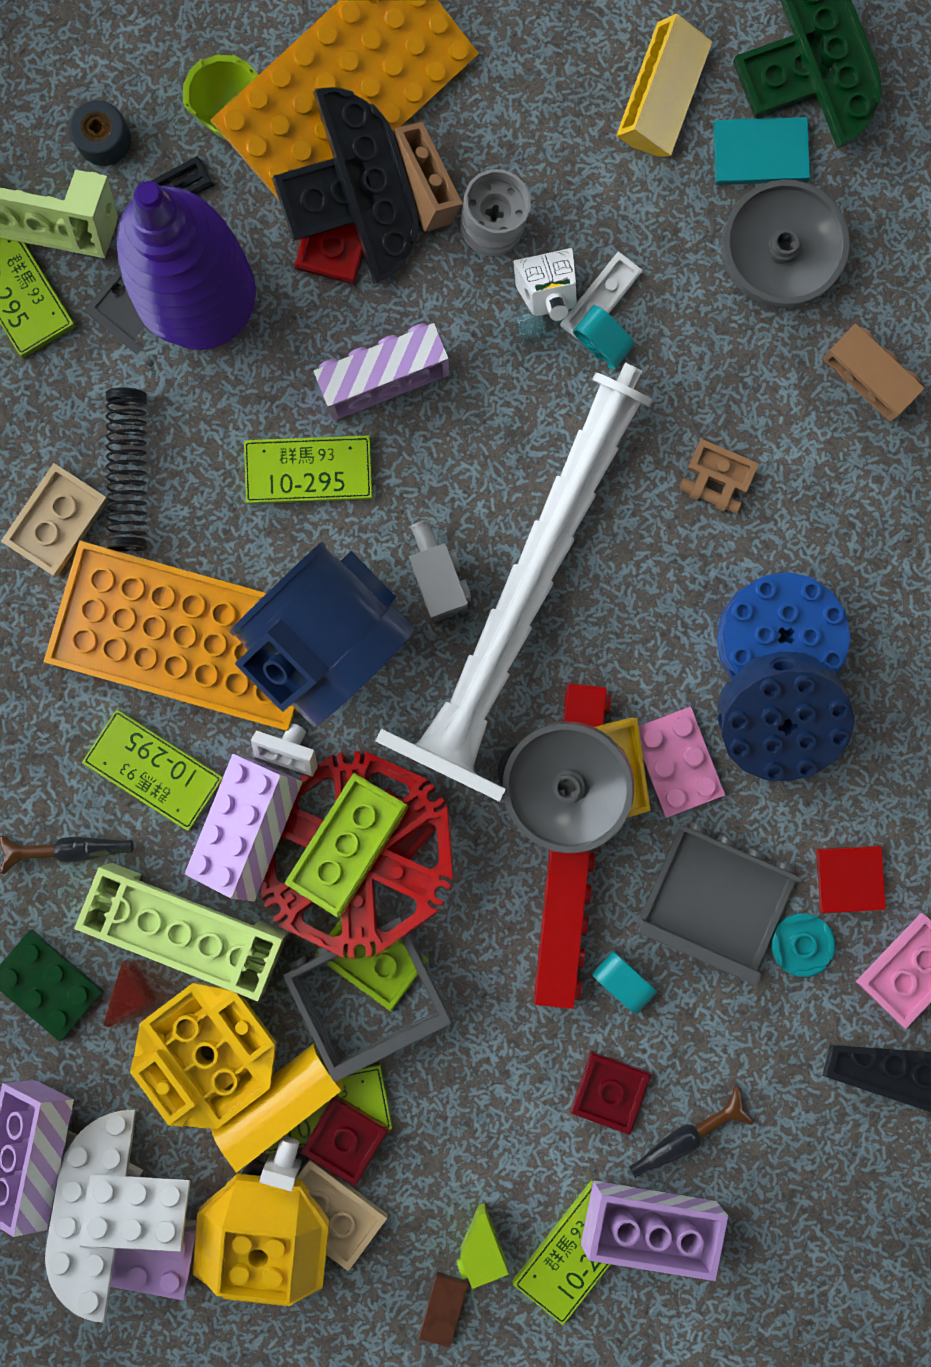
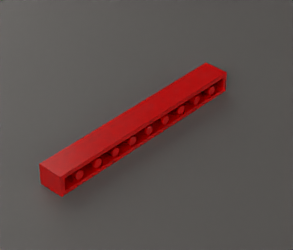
[533,683,611,1009]

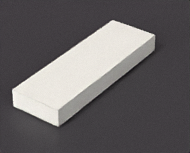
[560,251,643,339]

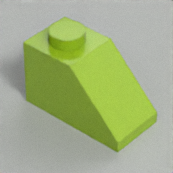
[457,1203,509,1289]

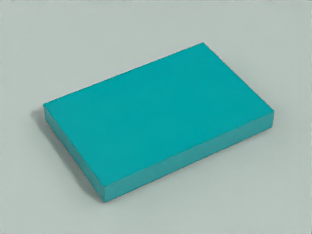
[713,117,810,185]

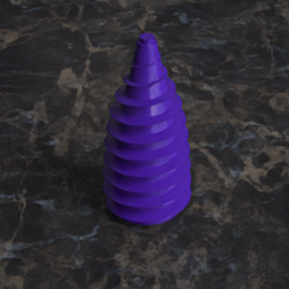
[116,181,256,350]

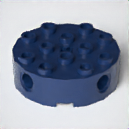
[716,651,855,782]

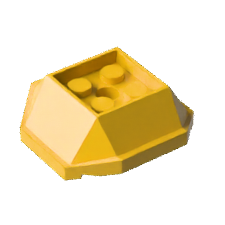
[130,981,277,1129]
[193,1173,330,1306]

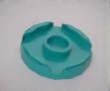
[771,913,835,977]

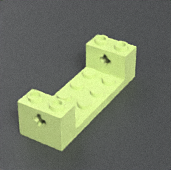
[0,170,118,258]
[74,863,289,1001]

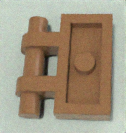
[679,439,759,514]

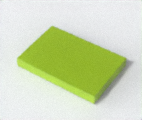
[314,917,429,1012]

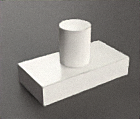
[251,724,317,776]
[259,1136,302,1191]

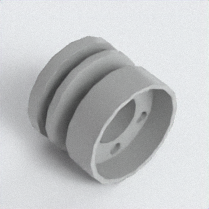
[460,169,531,256]

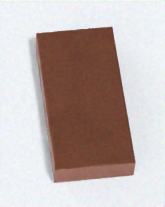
[419,1272,468,1348]

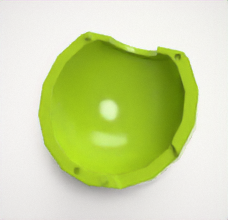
[183,54,258,140]

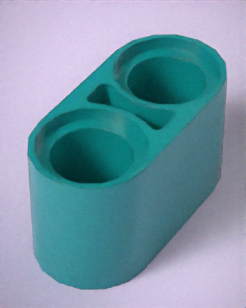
[573,305,635,370]
[592,951,658,1016]

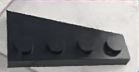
[822,1045,931,1112]

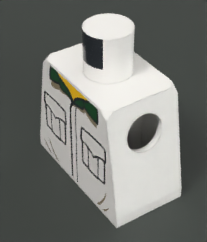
[513,248,577,321]

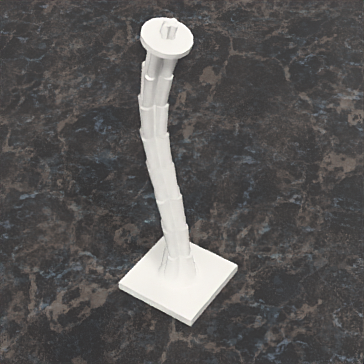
[376,363,653,802]

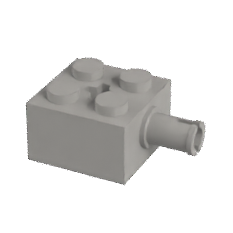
[409,519,471,623]

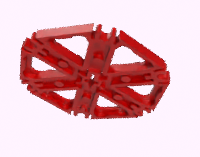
[261,751,455,959]

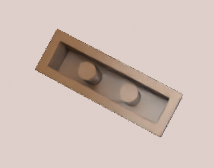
[393,122,463,232]
[822,323,925,422]

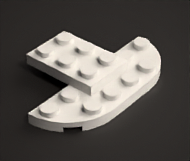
[45,1110,191,1323]

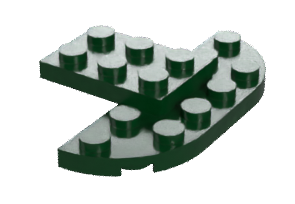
[733,0,881,149]

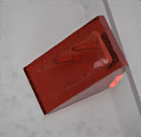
[103,958,156,1027]

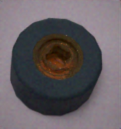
[69,100,131,166]

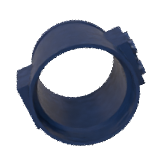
[228,541,415,727]

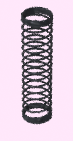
[105,387,147,551]

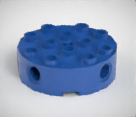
[716,572,850,679]

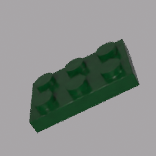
[0,929,104,1042]

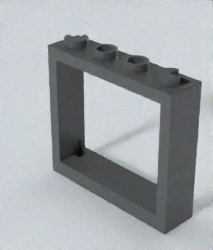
[283,912,452,1082]

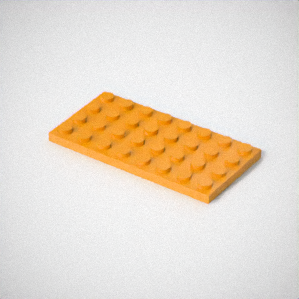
[211,0,479,200]
[43,541,295,731]

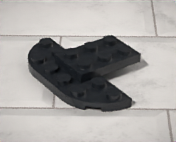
[272,87,418,284]

